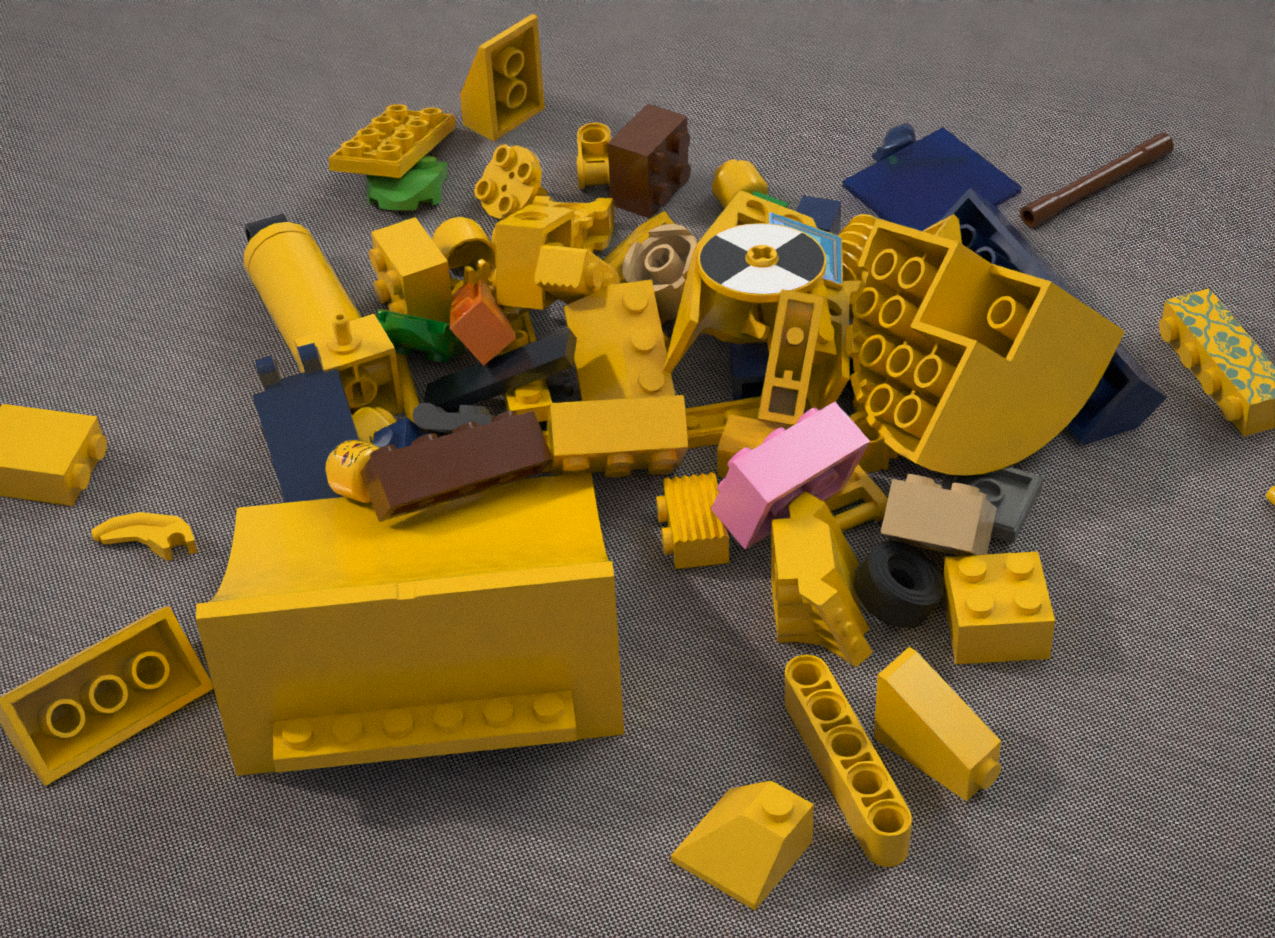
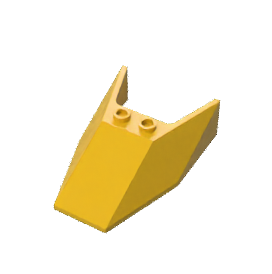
[663,190,850,411]

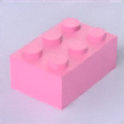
[711,402,870,550]

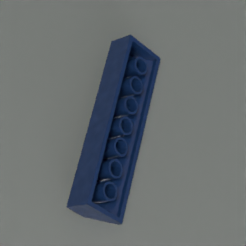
[938,188,1167,445]

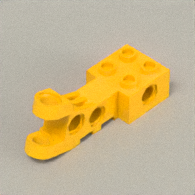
[492,196,614,310]

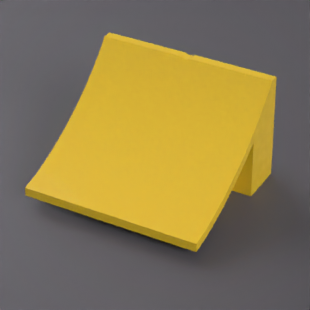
[196,472,624,776]

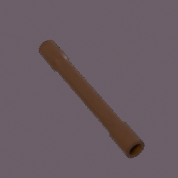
[1020,133,1174,228]

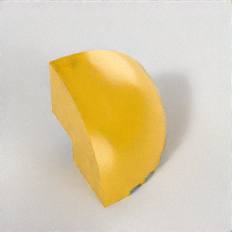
[846,218,1125,476]

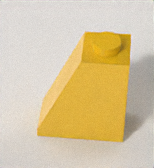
[874,647,1001,802]

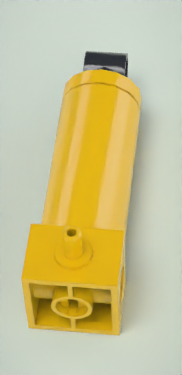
[243,213,404,415]

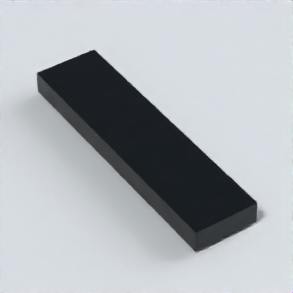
[423,328,577,413]

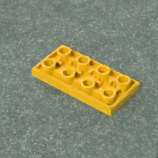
[328,104,456,178]

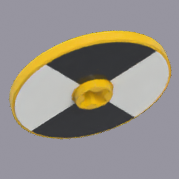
[698,223,826,303]

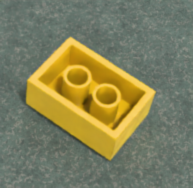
[547,395,688,478]

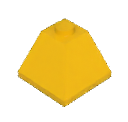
[671,781,814,910]

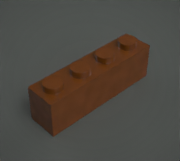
[360,410,553,522]

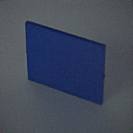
[842,127,1022,231]

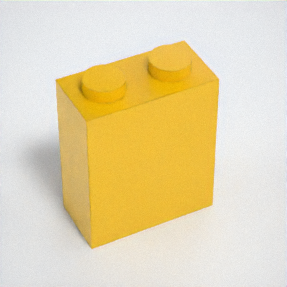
[0,404,107,506]

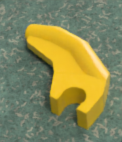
[91,512,197,561]

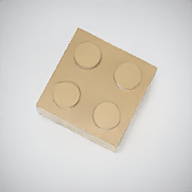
[881,474,997,556]

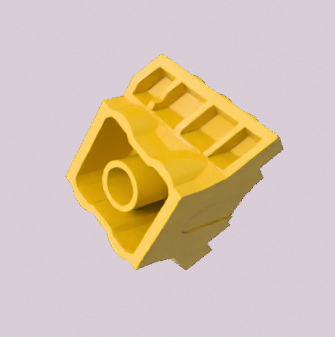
[771,491,873,668]

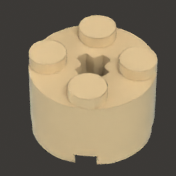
[622,224,699,320]

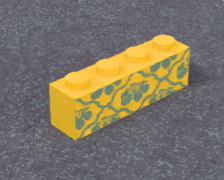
[1159,288,1275,437]

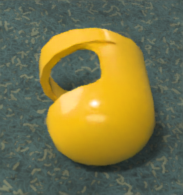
[432,217,496,288]

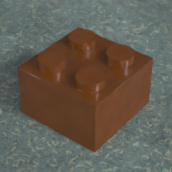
[608,104,691,219]

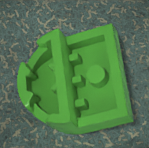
[366,156,448,210]

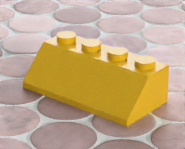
[0,605,214,786]

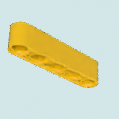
[784,654,912,867]

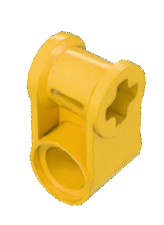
[576,122,611,190]

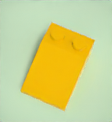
[460,14,545,142]

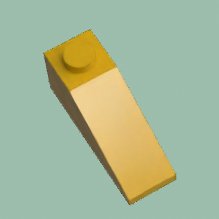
[757,289,824,425]

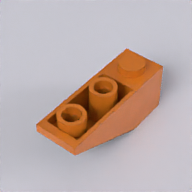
[450,279,516,366]

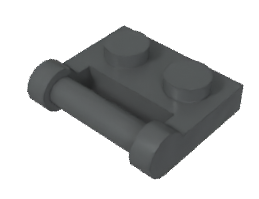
[413,403,495,433]

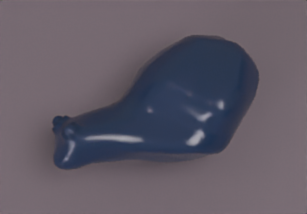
[871,123,916,163]

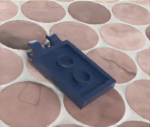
[253,342,360,503]

